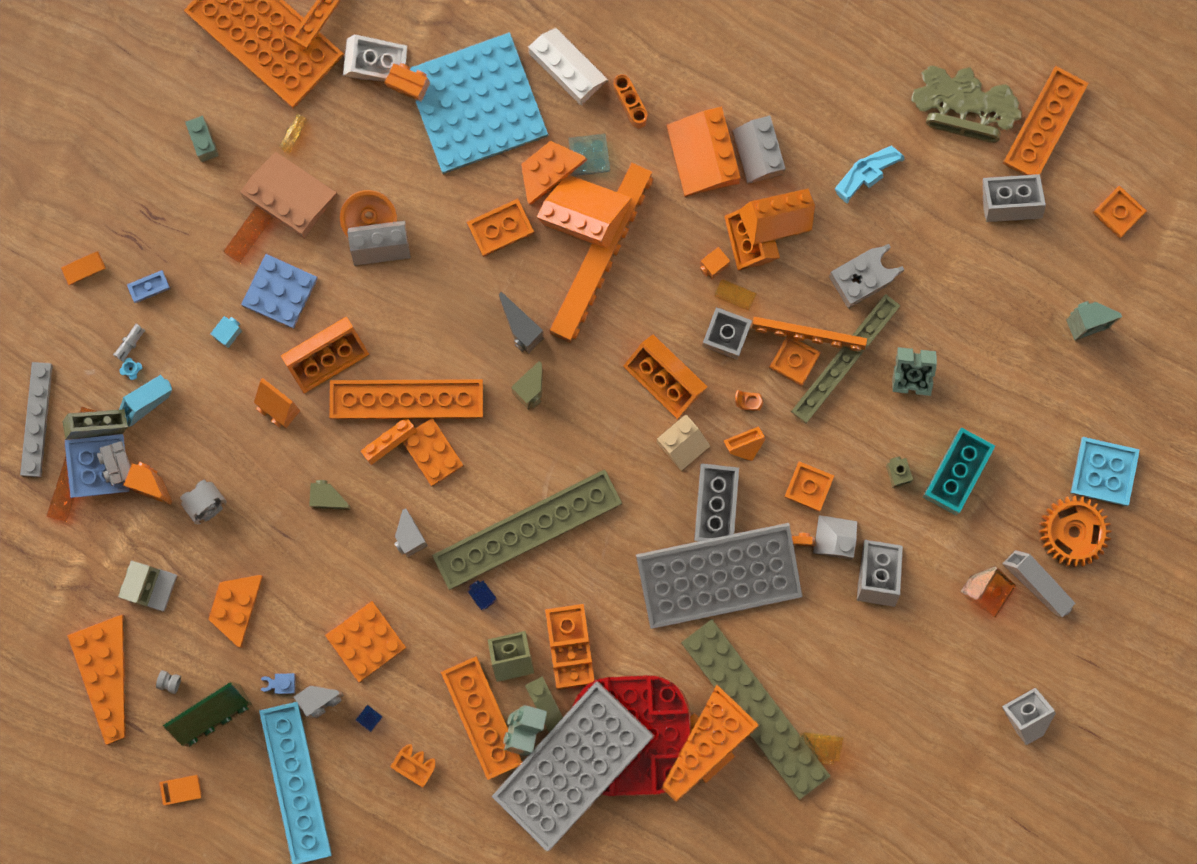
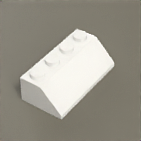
[528,28,608,105]

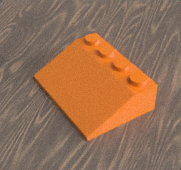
[666,107,740,197]
[537,175,632,249]

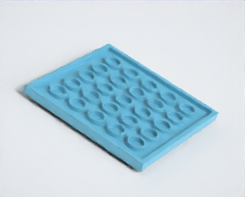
[410,32,548,174]

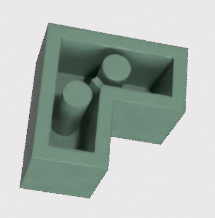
[503,705,547,756]

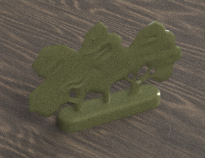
[911,65,1023,143]

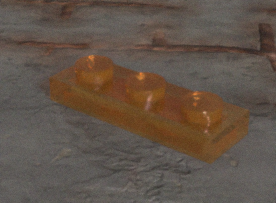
[223,206,272,264]

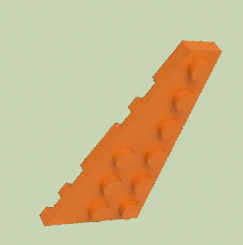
[67,614,126,745]
[662,685,759,802]

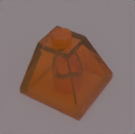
[961,567,1016,617]

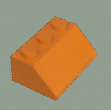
[724,210,780,270]
[124,462,172,505]

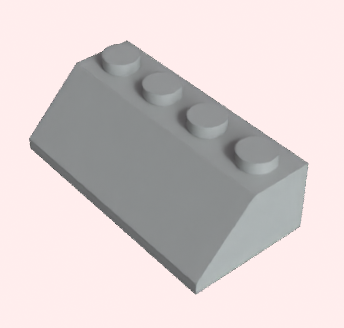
[694,464,739,542]

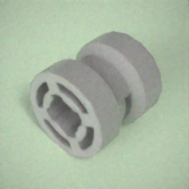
[156,670,181,694]

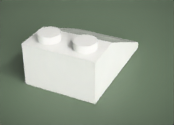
[343,35,407,81]

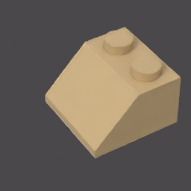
[656,415,710,471]

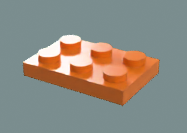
[467,199,534,257]
[403,418,464,487]

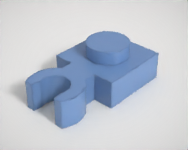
[261,673,295,694]

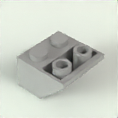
[294,686,344,718]

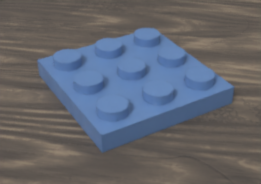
[241,254,318,329]
[64,434,129,498]

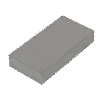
[148,569,178,612]

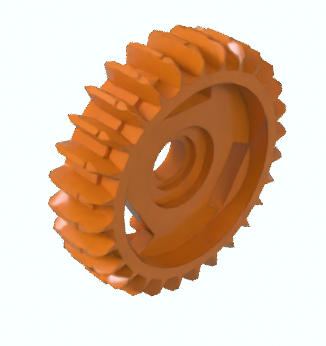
[1039,496,1112,567]

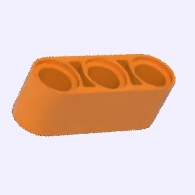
[614,74,648,128]

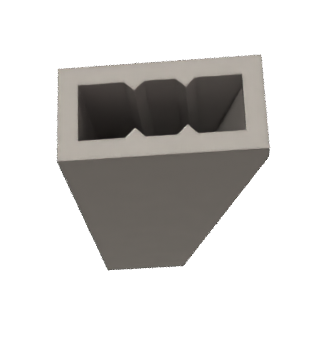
[1002,550,1075,617]

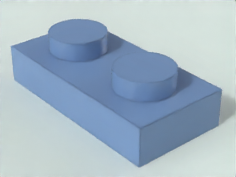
[127,270,170,303]

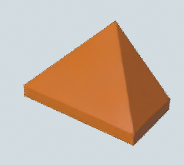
[723,426,765,461]

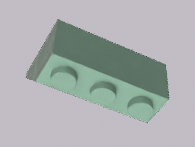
[1066,301,1122,341]

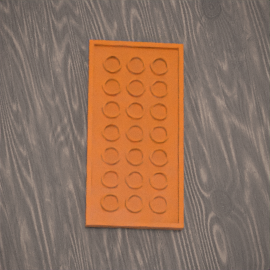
[184,0,344,109]

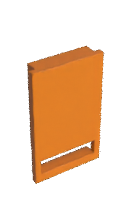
[160,775,202,805]

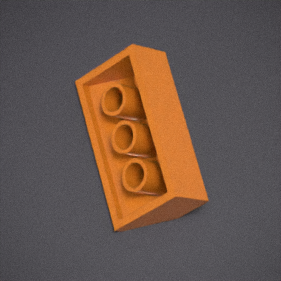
[738,189,815,245]
[281,316,369,393]
[623,334,708,419]

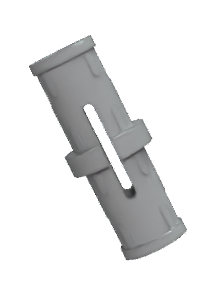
[113,324,145,361]

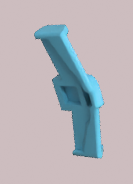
[835,145,905,203]

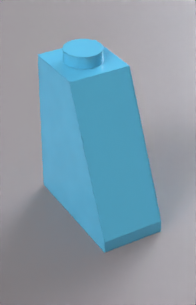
[119,375,172,427]

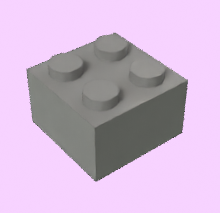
[702,307,752,360]

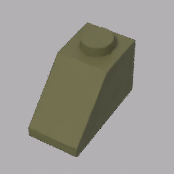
[309,480,350,510]

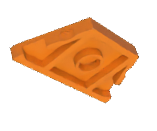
[521,141,587,205]
[208,575,263,648]

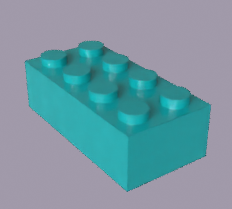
[923,427,995,516]

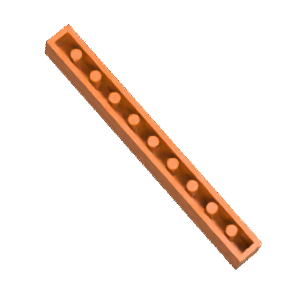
[550,163,654,343]

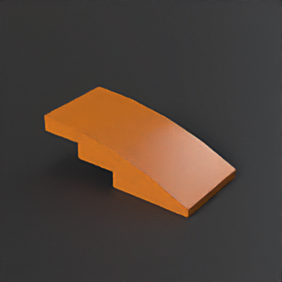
[545,604,594,690]

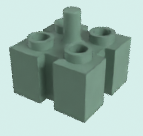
[892,347,937,396]

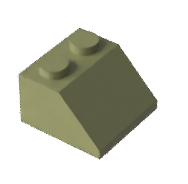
[511,361,543,410]
[487,631,534,682]

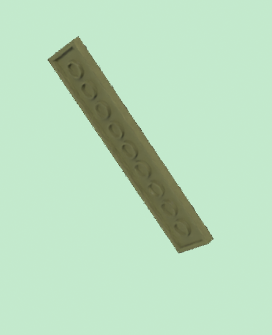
[432,469,622,590]
[681,619,830,800]

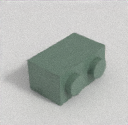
[185,116,219,162]

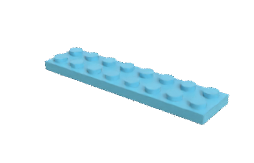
[259,702,332,864]

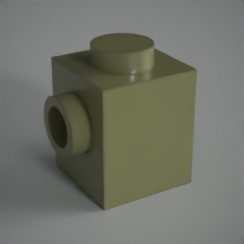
[886,456,913,488]

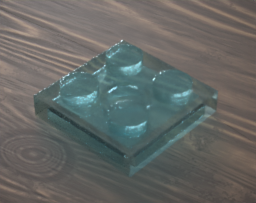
[568,134,610,176]

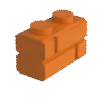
[384,63,430,102]

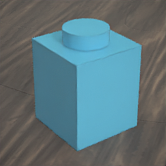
[210,316,242,348]

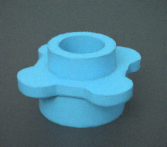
[120,358,142,380]

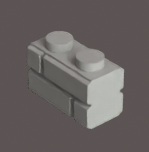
[97,441,131,486]

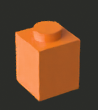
[700,247,730,279]

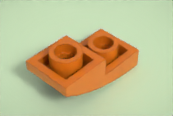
[61,251,106,285]

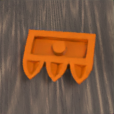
[390,744,435,788]

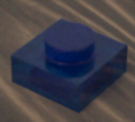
[356,705,383,732]

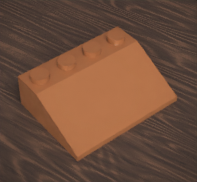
[240,152,337,239]

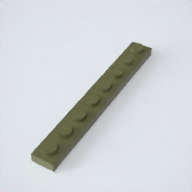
[791,294,901,424]

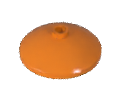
[340,190,397,237]

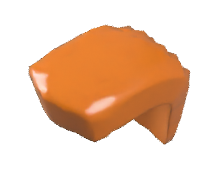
[735,390,763,411]

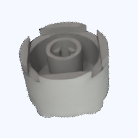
[180,480,227,525]

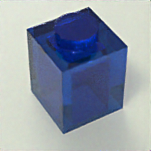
[468,580,498,612]

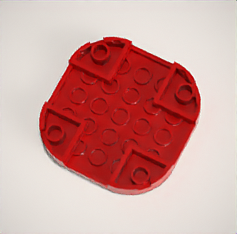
[572,675,691,796]

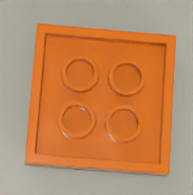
[325,601,406,683]

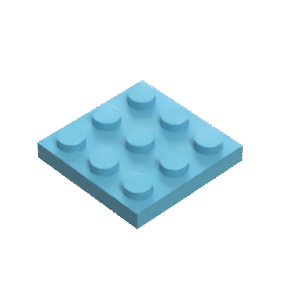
[1070,437,1140,506]

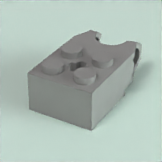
[829,244,904,309]

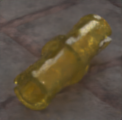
[279,114,307,153]

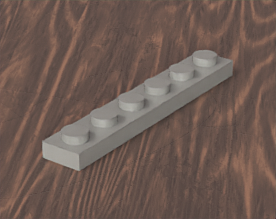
[20,362,53,477]

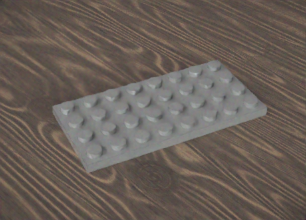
[636,523,802,629]
[492,681,654,852]

